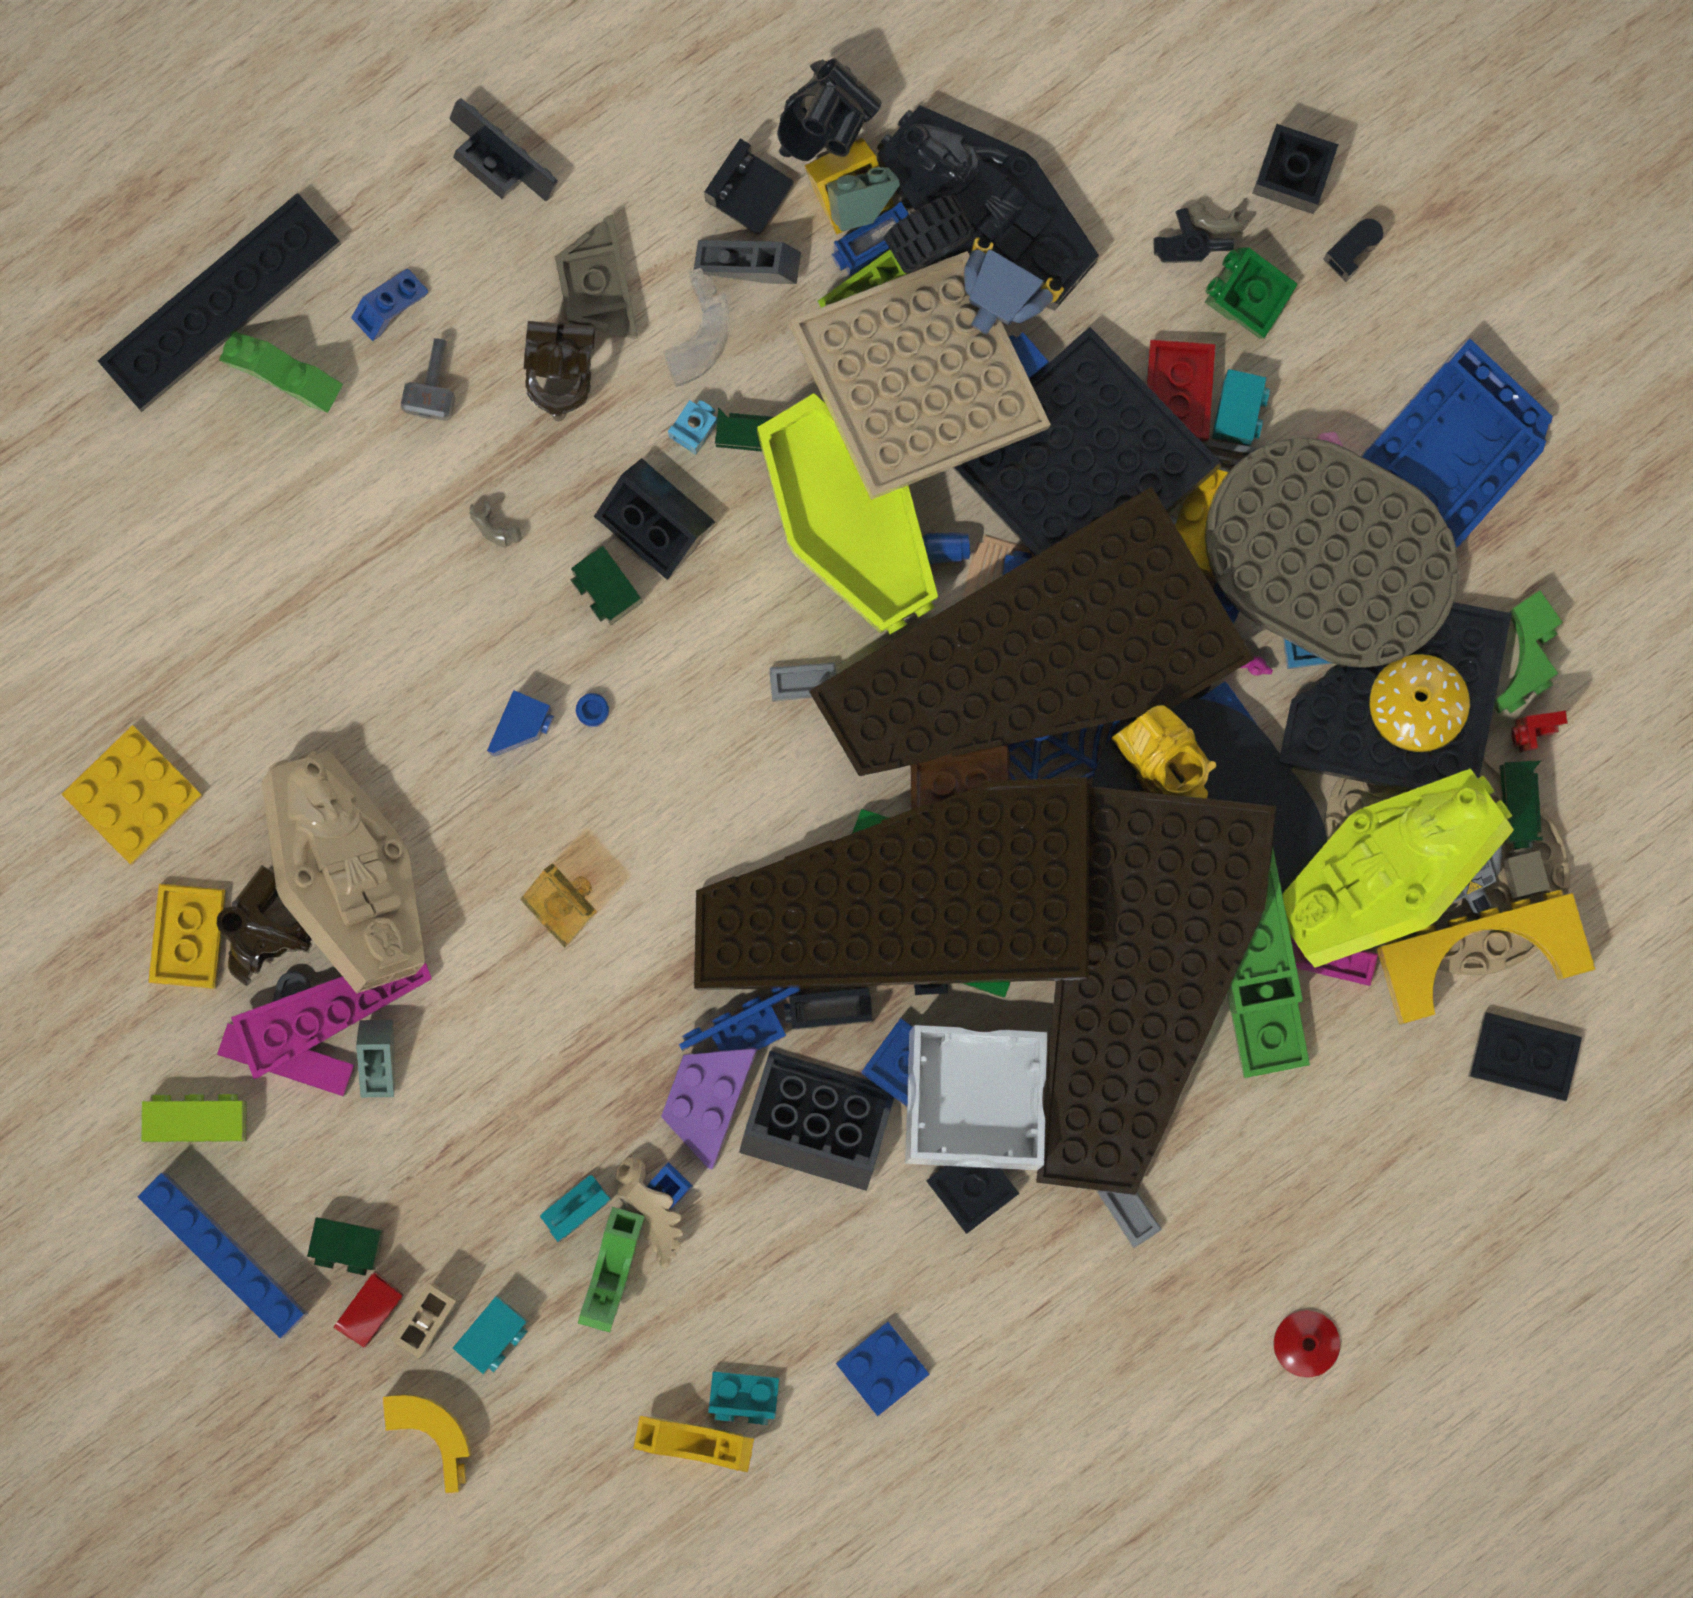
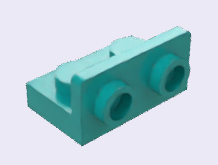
[540,1175,612,1242]
[708,1371,779,1425]

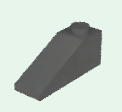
[693,240,801,284]

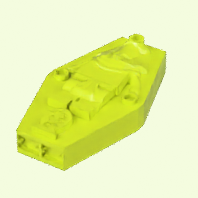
[757,393,938,635]
[1282,769,1514,968]

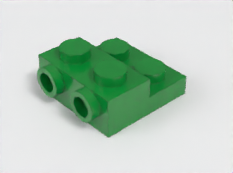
[1205,247,1298,339]

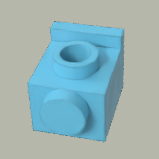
[668,400,717,455]

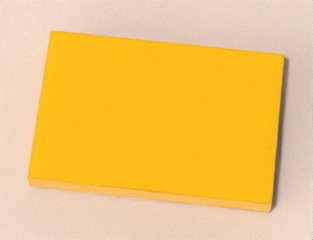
[148,884,226,989]

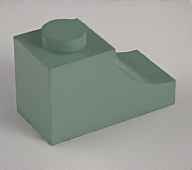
[356,1020,395,1098]

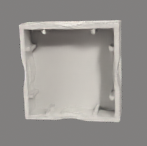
[905,1025,1047,1170]

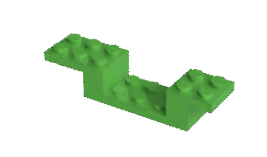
[1227,848,1310,1078]

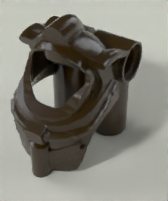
[524,321,595,422]
[216,865,313,986]

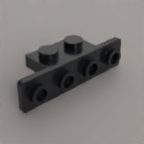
[449,98,558,201]

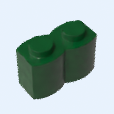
[307,1217,384,1276]

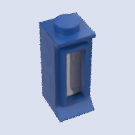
[831,202,909,277]

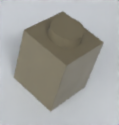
[1502,848,1550,899]

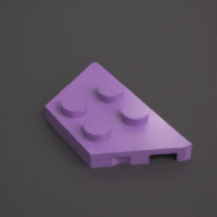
[661,1047,758,1169]

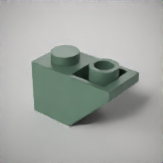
[827,167,900,231]

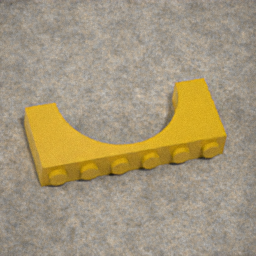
[1377,889,1596,1025]

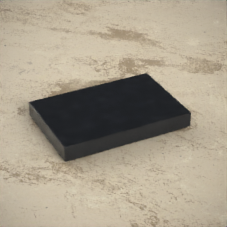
[1468,1012,1582,1102]

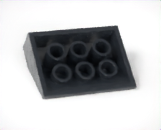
[739,1051,894,1191]

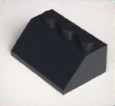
[594,458,716,580]

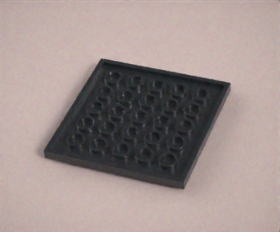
[952,327,1222,556]

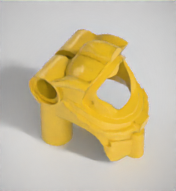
[1111,705,1216,798]

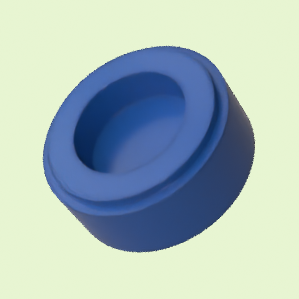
[576,693,609,727]

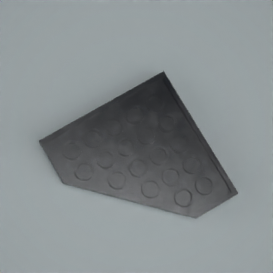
[1278,602,1512,791]

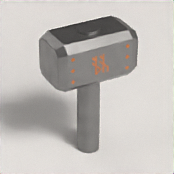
[401,338,455,421]

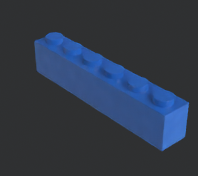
[137,1173,309,1339]

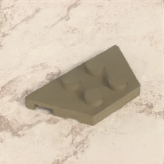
[555,215,638,339]

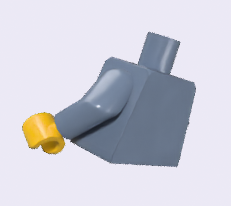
[964,237,1064,334]

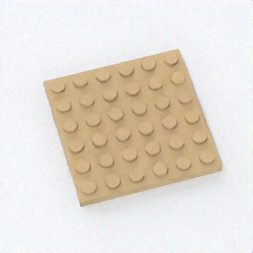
[788,251,1051,500]

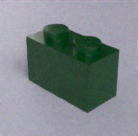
[570,545,643,626]

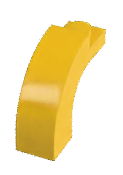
[383,1394,472,1493]
[633,1415,754,1472]

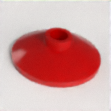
[1273,1310,1340,1378]

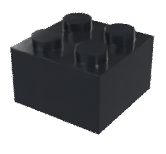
[1252,124,1339,214]

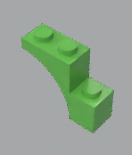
[219,332,343,413]
[1494,590,1563,714]

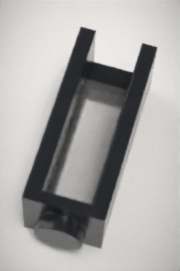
[784,988,873,1031]

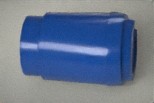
[922,532,970,564]

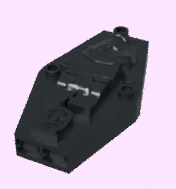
[876,105,1099,311]

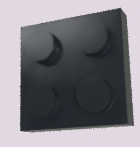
[926,1166,1020,1234]

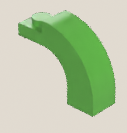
[578,1207,645,1333]

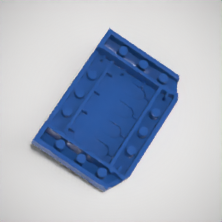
[1361,339,1553,548]

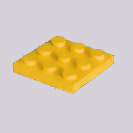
[61,725,203,865]

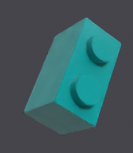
[1211,369,1270,447]
[452,1296,528,1374]

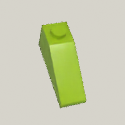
[818,250,912,308]

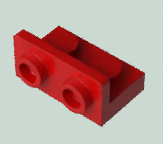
[1511,710,1568,753]

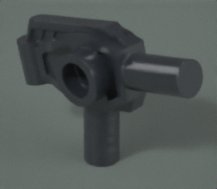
[1153,208,1234,263]

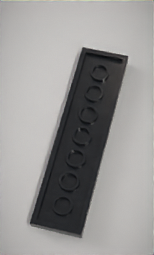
[97,193,341,412]

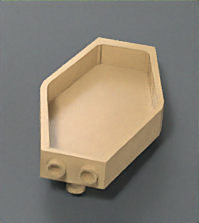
[261,751,425,993]

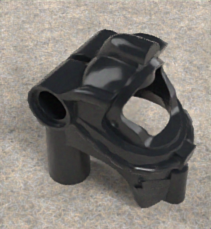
[777,58,882,161]

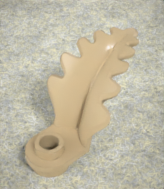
[615,1158,683,1268]

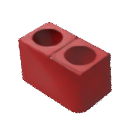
[333,1271,404,1348]

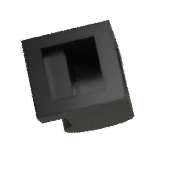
[1323,218,1383,282]

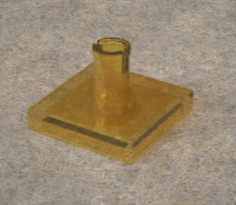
[520,863,597,948]

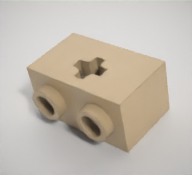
[391,1283,459,1359]

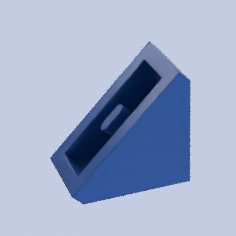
[646,1162,693,1211]

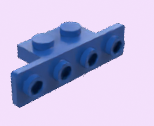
[679,988,801,1052]

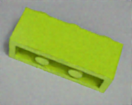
[141,1094,247,1142]

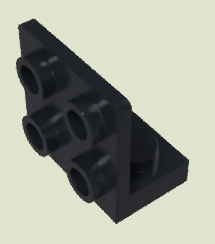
[704,138,794,235]

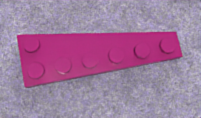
[231,961,432,1079]

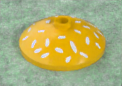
[1369,654,1470,752]

